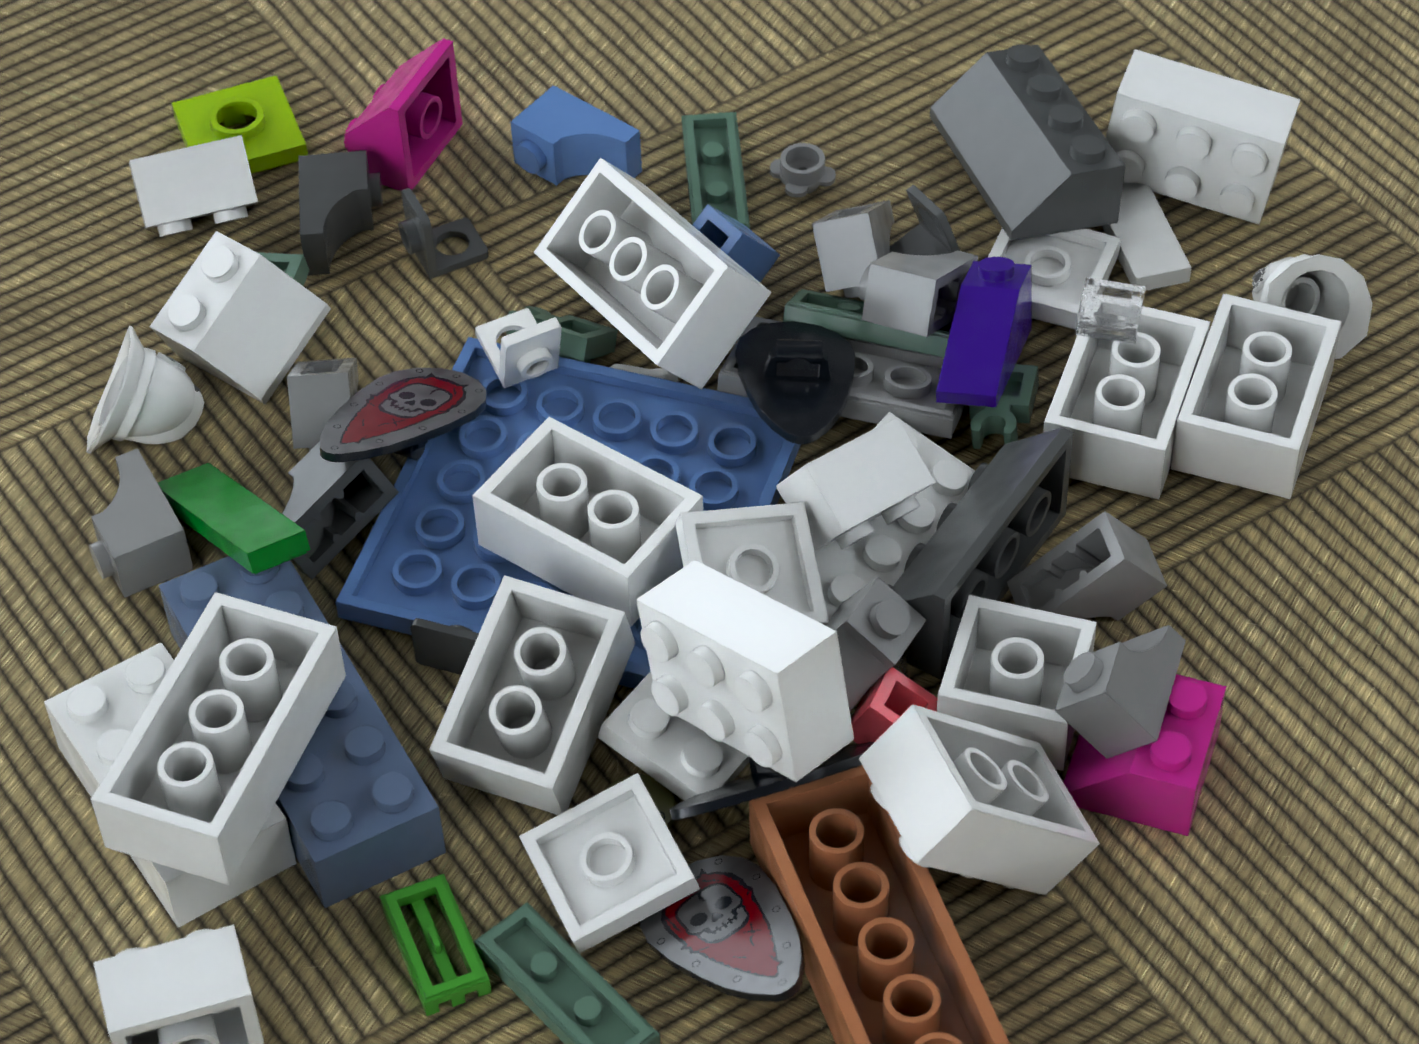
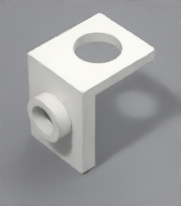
[475,308,562,388]

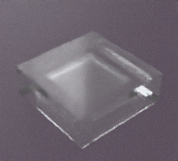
[1075,277,1146,344]

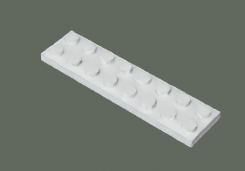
[598,412,975,815]

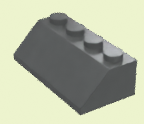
[929,44,1126,241]
[887,427,1073,680]

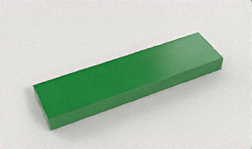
[158,462,310,574]

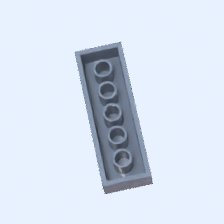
[159,556,446,908]

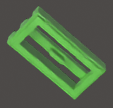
[380,874,492,1016]

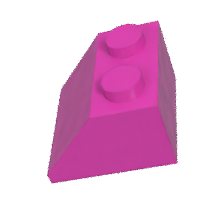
[344,38,463,191]
[1064,674,1226,836]

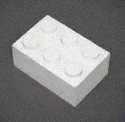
[1106,49,1300,225]
[1171,293,1342,499]
[1043,295,1210,500]
[472,417,703,627]
[636,560,854,782]
[429,575,635,815]
[859,704,1100,895]

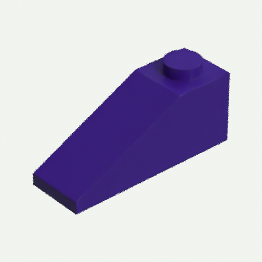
[936,257,1032,407]

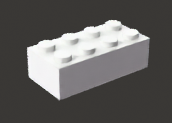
[534,158,772,390]
[91,592,346,886]
[44,642,296,928]

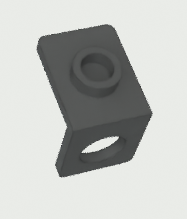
[890,185,960,255]
[398,188,489,279]
[410,618,479,675]

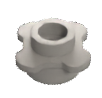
[770,143,836,198]

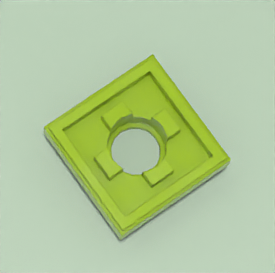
[171,75,308,174]

